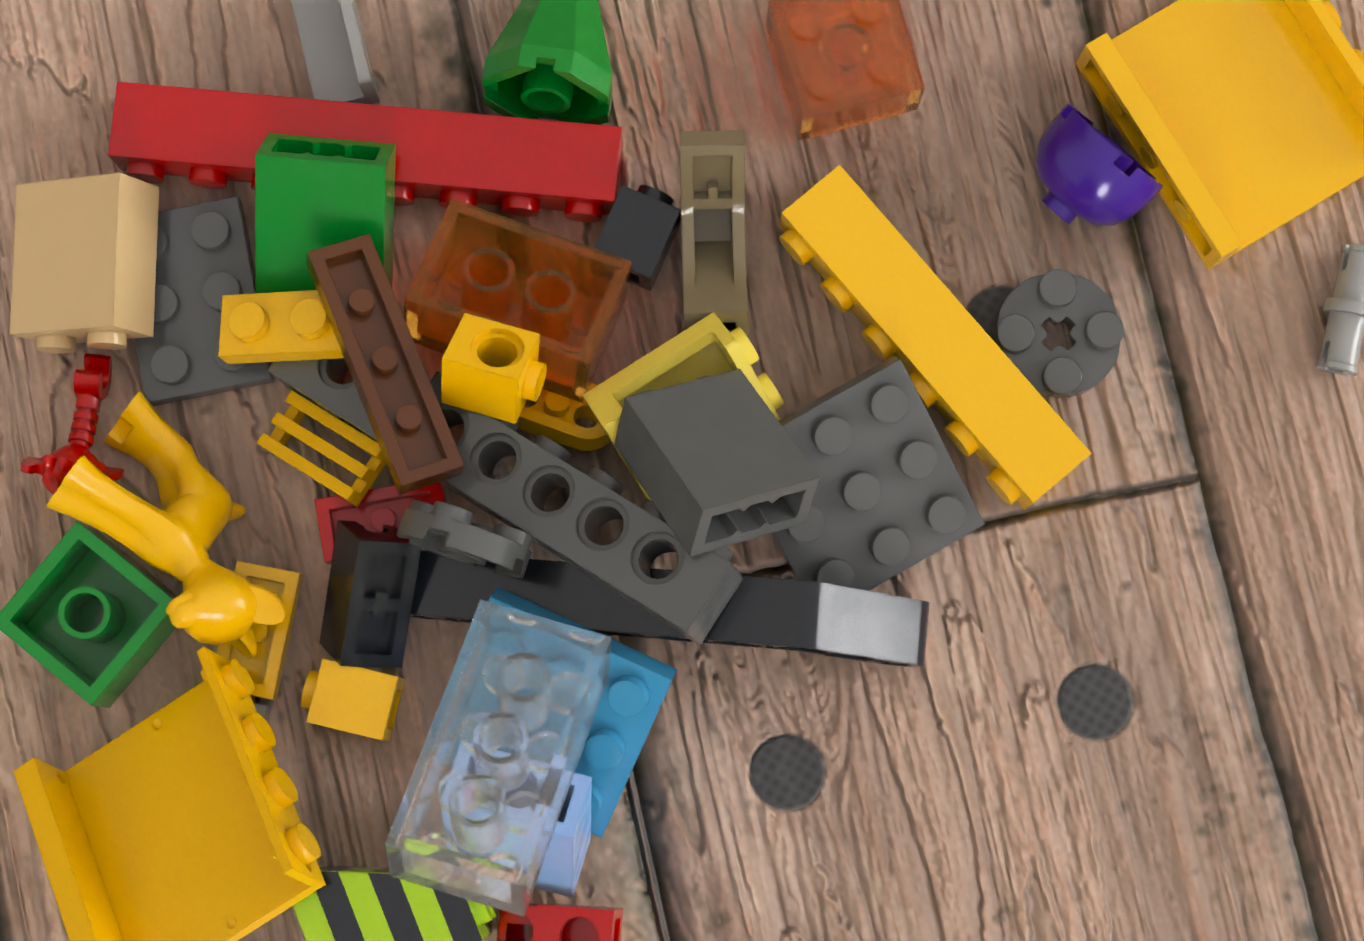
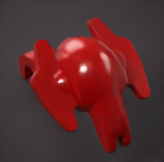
[20,353,124,495]

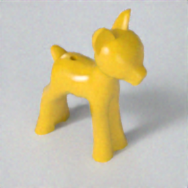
[46,391,287,659]

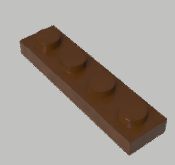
[306,234,464,495]

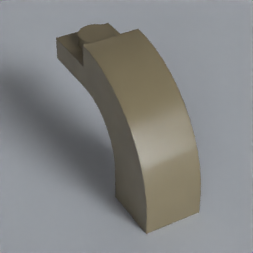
[679,130,749,339]

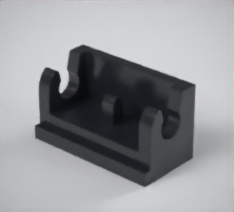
[319,520,421,668]

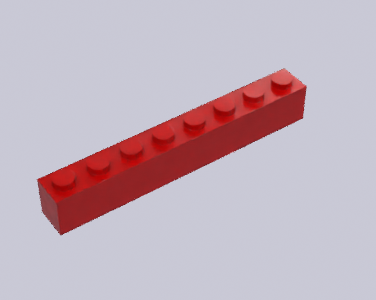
[108,82,623,223]

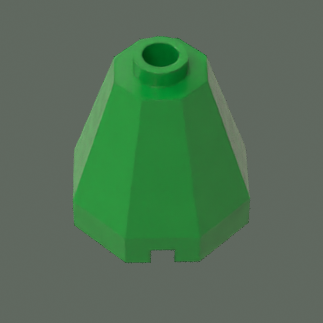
[482,0,612,125]

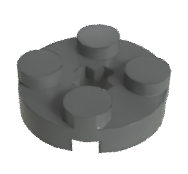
[994,269,1124,398]
[396,500,533,578]

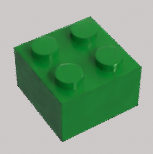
[0,521,177,708]

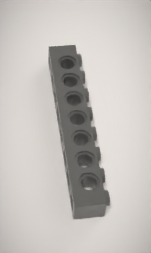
[267,358,744,645]

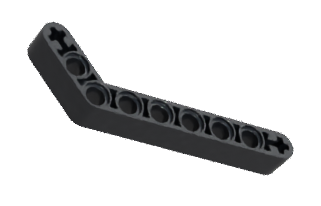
[410,550,930,667]

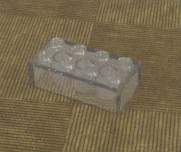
[385,599,611,916]

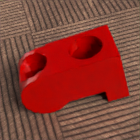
[497,902,623,941]

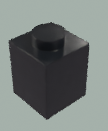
[592,185,681,291]

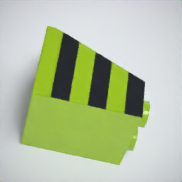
[293,866,498,941]

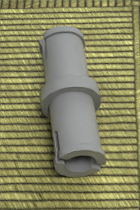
[1316,243,1364,376]

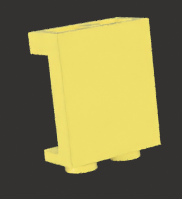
[582,312,785,501]

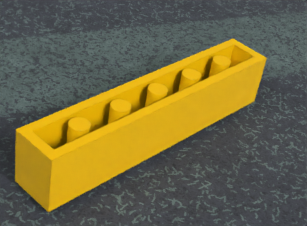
[779,165,1092,510]

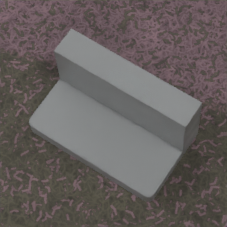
[291,0,380,104]

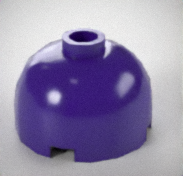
[1035,103,1163,226]

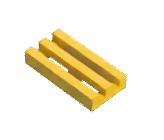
[257,390,386,507]

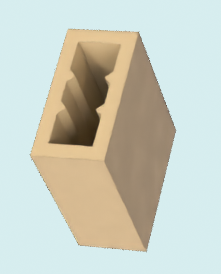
[9,172,159,354]

